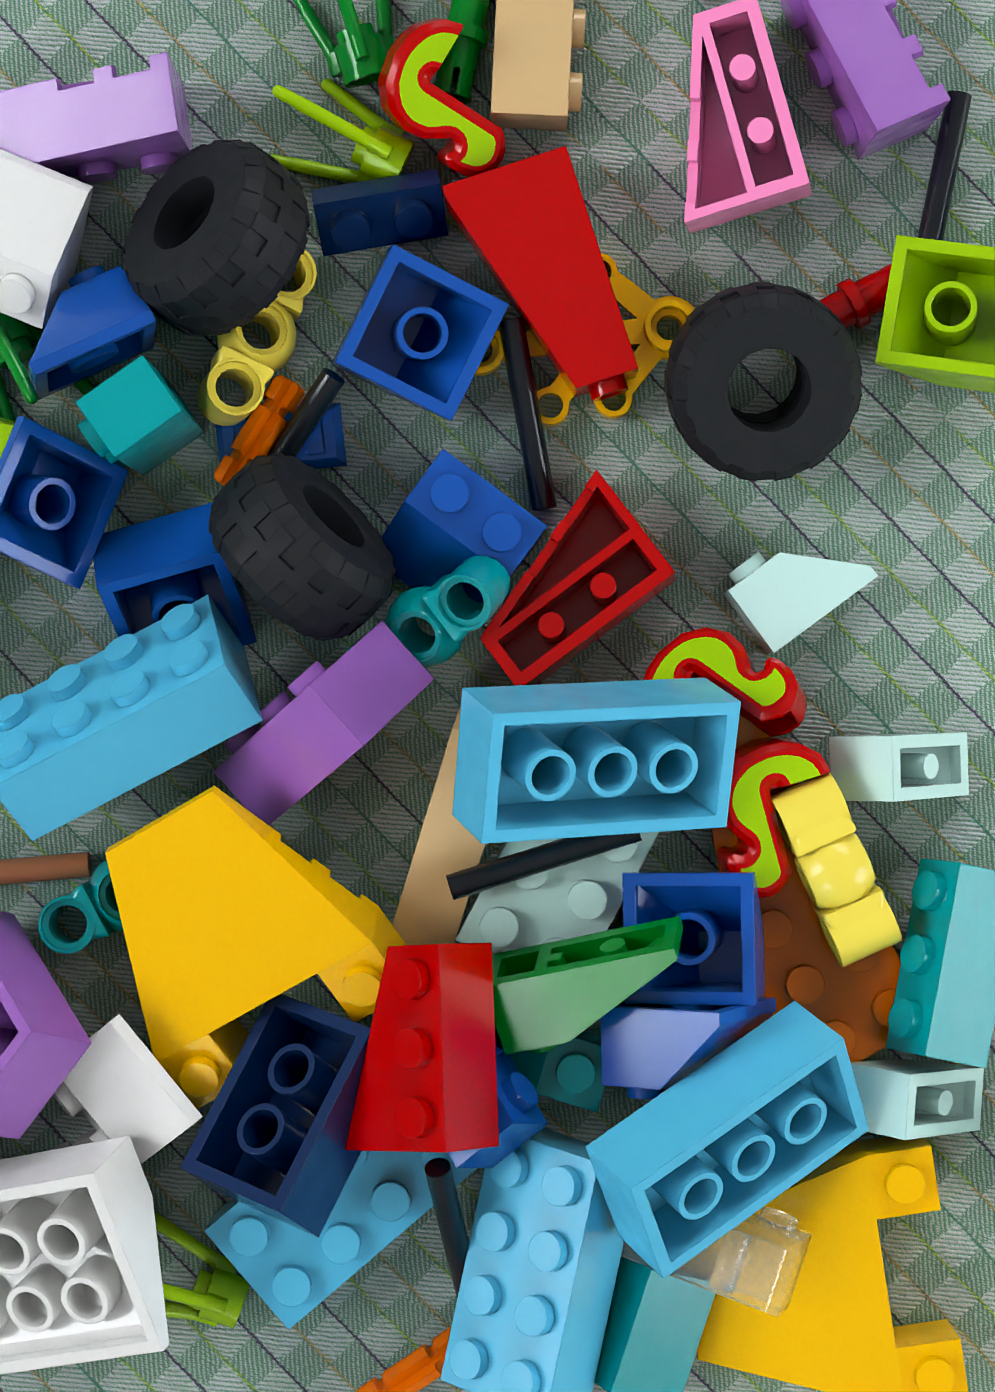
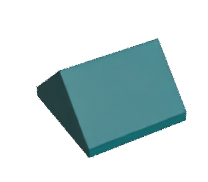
[594,1244,720,1392]

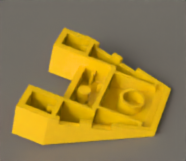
[105,786,406,1109]
[684,1136,969,1392]

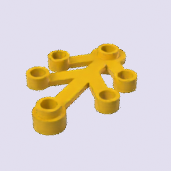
[474,253,695,427]

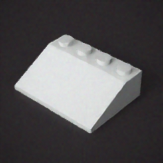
[0,1135,169,1375]

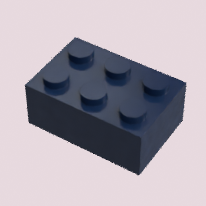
[180,994,371,1238]

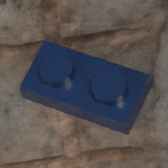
[311,168,449,256]

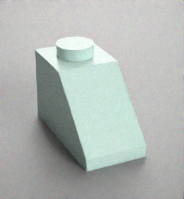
[722,551,878,654]
[828,732,969,802]
[851,1059,984,1140]

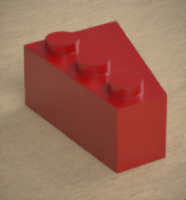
[480,469,675,686]
[345,943,499,1153]

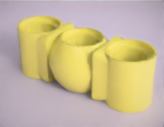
[197,250,317,426]
[771,772,902,967]

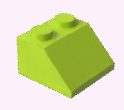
[875,235,995,393]

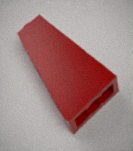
[442,146,638,402]

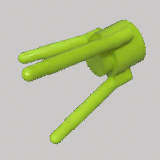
[270,78,415,183]
[154,1211,249,1328]

